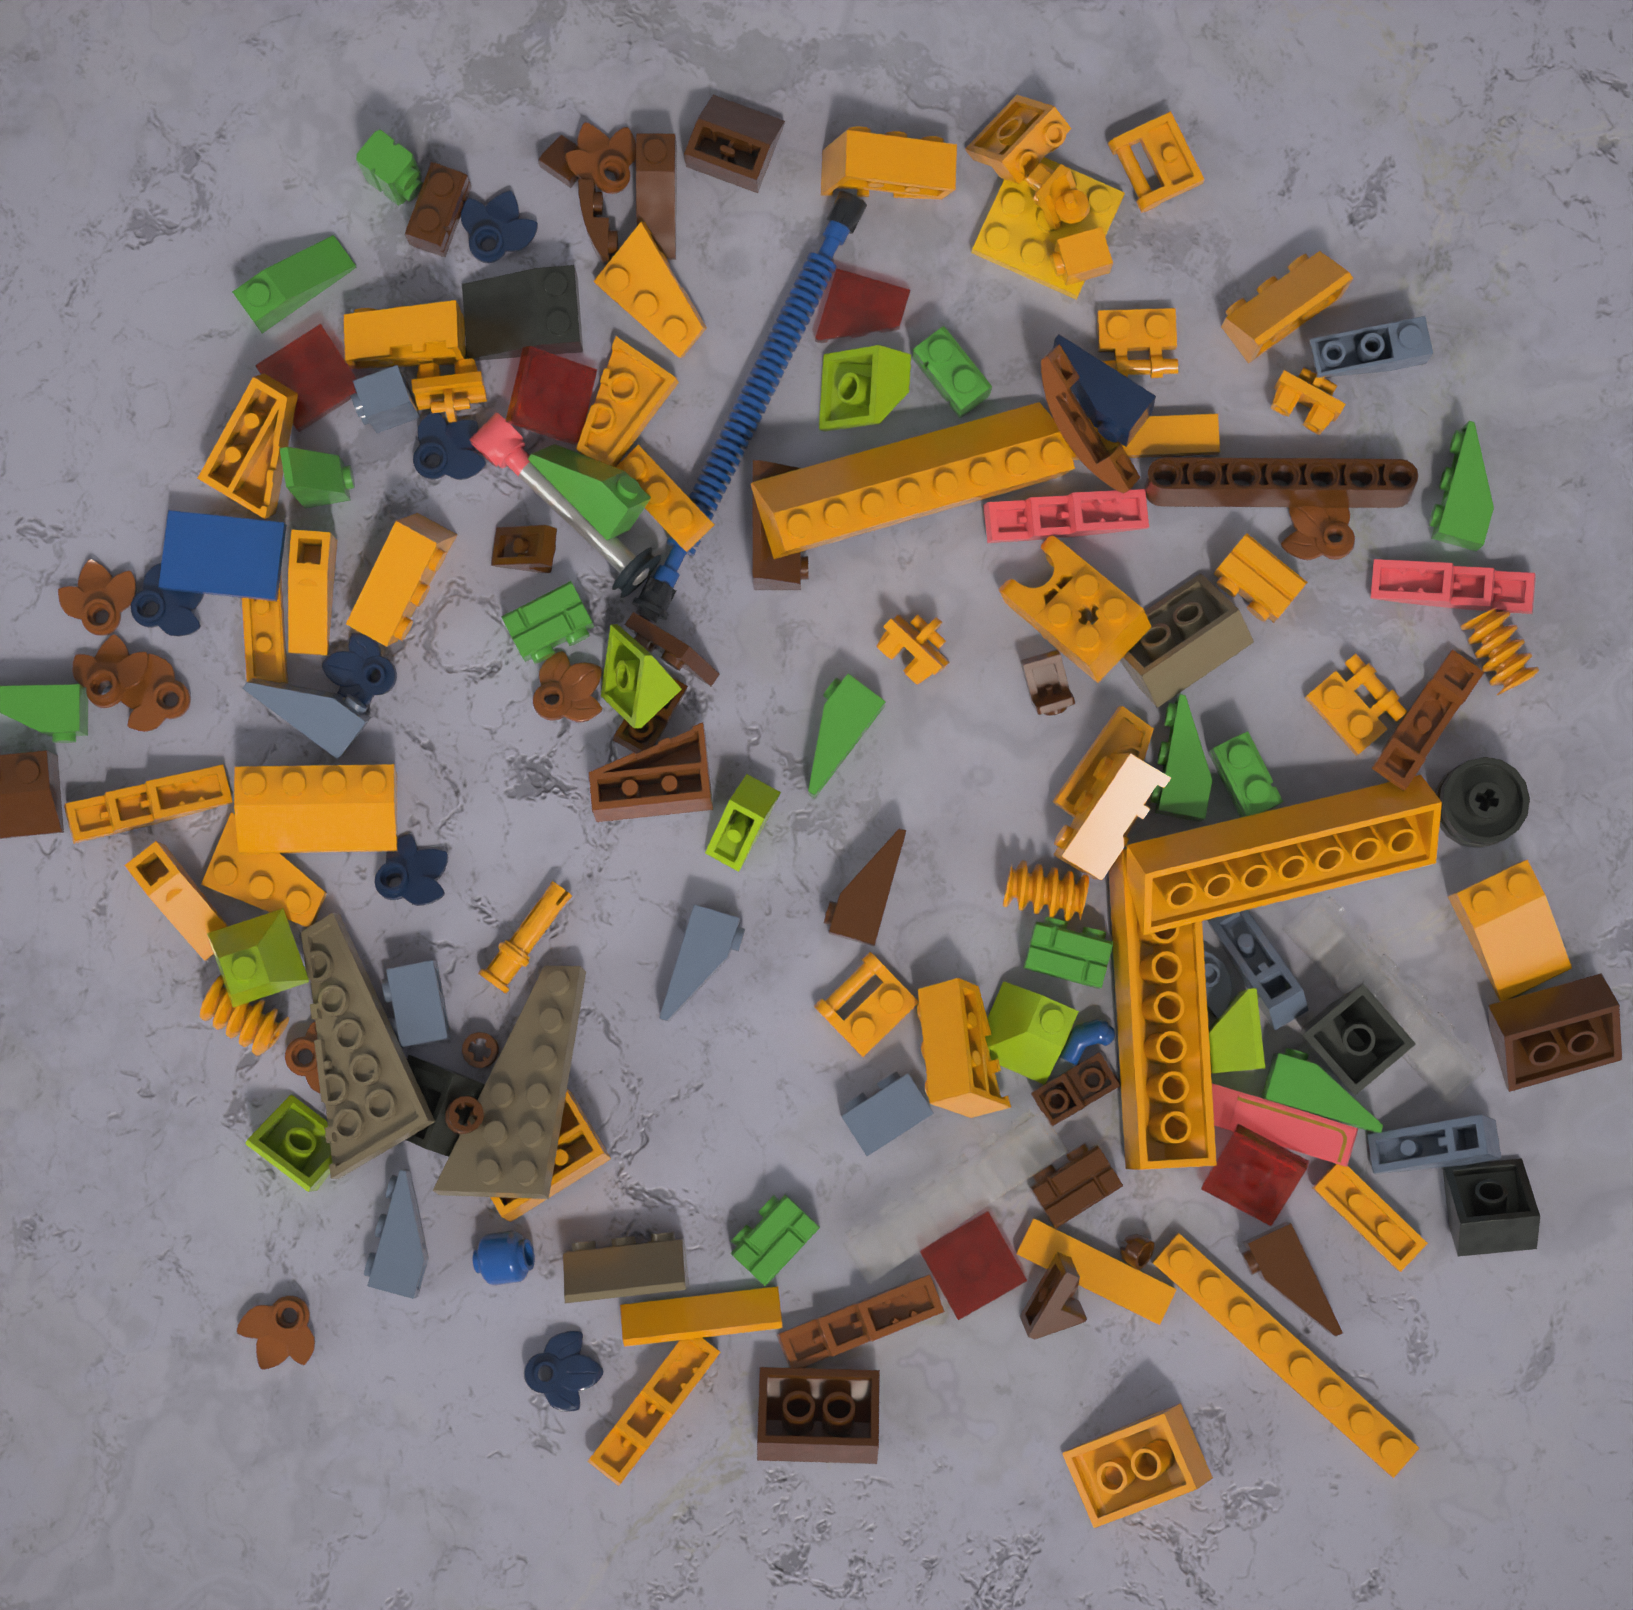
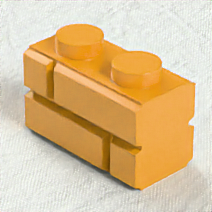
[1214,533,1308,623]

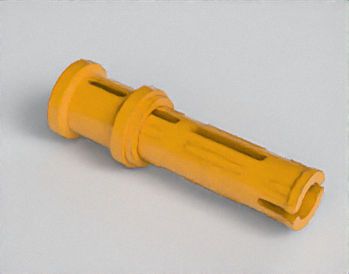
[478,881,572,994]

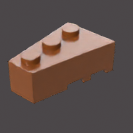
[589,722,713,822]

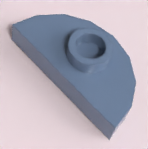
[1204,951,1232,1019]

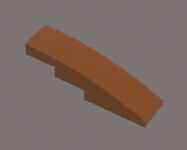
[776,1274,945,1368]

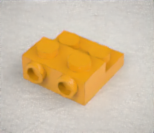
[965,95,1072,184]

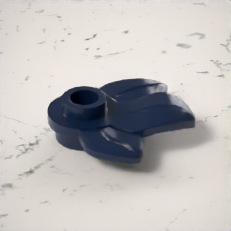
[461,191,538,263]
[413,412,486,480]
[131,563,204,637]
[322,633,397,706]
[375,834,448,906]
[523,1331,604,1412]

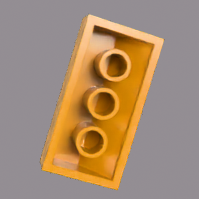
[234,764,398,854]

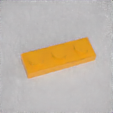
[616,444,715,552]
[1312,1164,1428,1272]

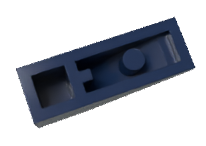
[1053,334,1156,447]

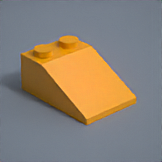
[1447,859,1572,1002]
[1062,1403,1213,1528]

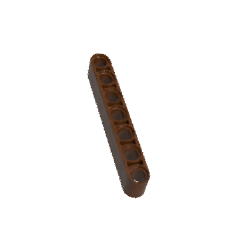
[1145,457,1419,508]

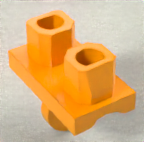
[1027,162,1090,230]
[411,358,487,423]
[1271,367,1346,435]
[877,615,950,685]

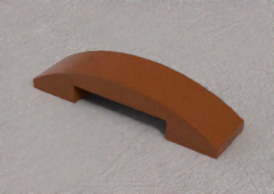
[1041,344,1140,493]
[1372,649,1484,791]

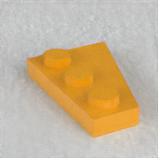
[593,222,707,358]
[576,336,679,467]
[1052,706,1154,818]
[201,812,327,928]

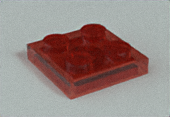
[255,324,357,432]
[505,346,597,445]
[1201,1124,1309,1226]
[919,1211,1027,1320]

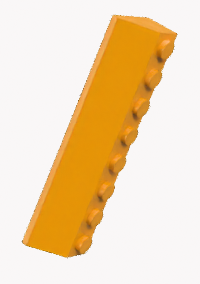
[750,402,1075,559]
[1126,775,1442,935]
[1109,849,1217,1170]

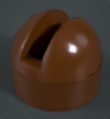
[1120,1234,1155,1270]

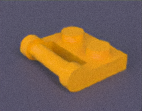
[1108,111,1205,213]
[814,952,919,1057]

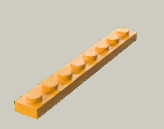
[1151,1233,1420,1478]

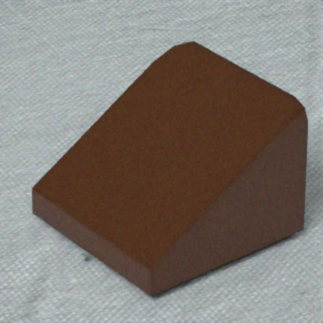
[538,135,579,188]

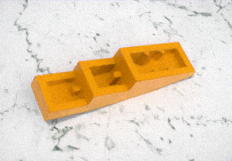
[64,764,233,844]
[587,1338,721,1486]

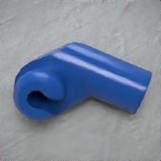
[1059,1019,1115,1065]

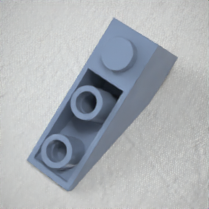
[1309,316,1433,378]
[364,1169,429,1299]

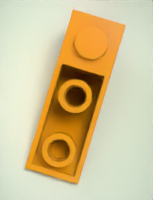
[288,530,338,656]
[124,841,228,961]

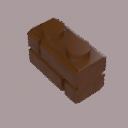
[405,162,472,257]
[1029,1143,1123,1228]

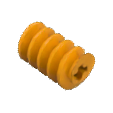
[1460,608,1539,696]
[1003,860,1089,922]
[199,975,289,1056]

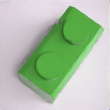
[356,129,423,206]
[912,326,992,418]
[501,581,595,664]
[1208,731,1283,818]
[1023,917,1113,989]
[730,1194,820,1286]

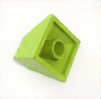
[819,345,911,432]
[207,908,309,1008]
[985,981,1079,1085]
[1209,988,1265,1074]

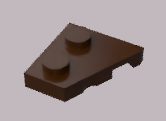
[624,612,720,687]

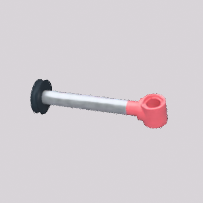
[469,412,661,598]

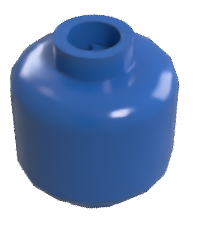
[472,1230,535,1285]

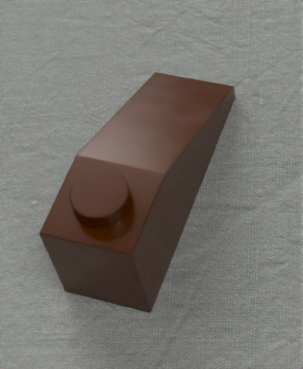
[636,133,677,260]
[824,828,907,947]
[1241,1222,1343,1336]

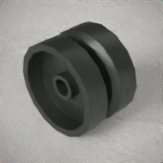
[1435,757,1530,848]

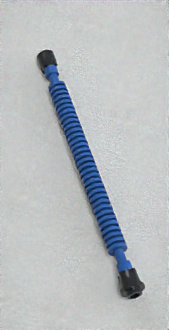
[632,191,867,624]

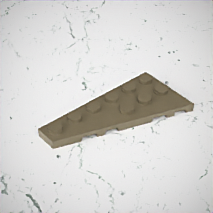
[433,966,586,1199]

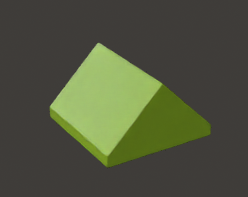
[601,624,682,728]
[245,1094,333,1192]

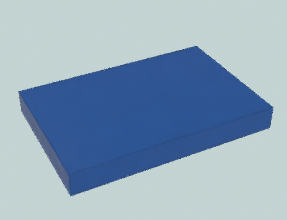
[158,510,287,602]

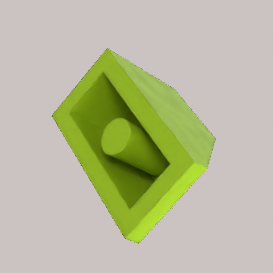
[705,774,781,872]

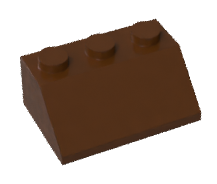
[753,460,809,590]
[0,750,64,839]
[1488,973,1622,1092]
[757,1367,880,1464]

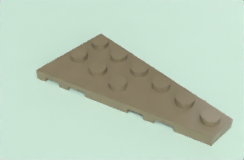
[301,913,435,1179]

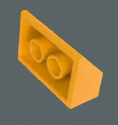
[1221,251,1354,364]

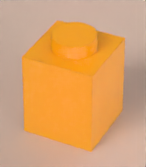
[1050,227,1113,286]

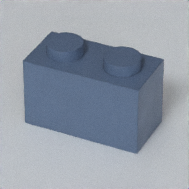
[350,365,420,433]
[382,960,452,1048]
[841,1071,934,1156]

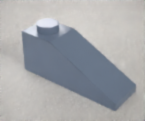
[242,678,372,759]
[659,904,745,1022]
[1208,910,1309,1030]
[1367,1114,1502,1174]

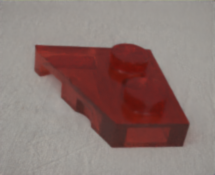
[815,268,911,343]

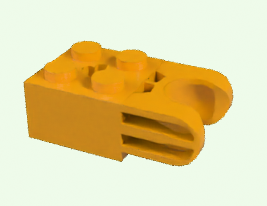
[998,535,1152,683]

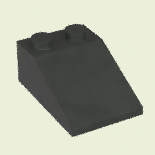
[462,265,583,361]

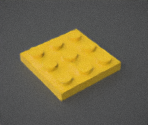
[971,157,1125,300]

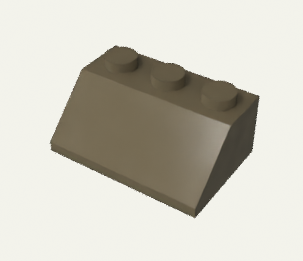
[1120,573,1254,708]
[563,1232,689,1304]

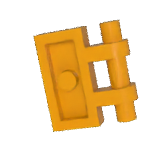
[1097,308,1178,378]
[1304,653,1407,756]

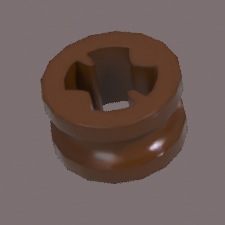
[462,1032,499,1068]
[445,1096,484,1134]

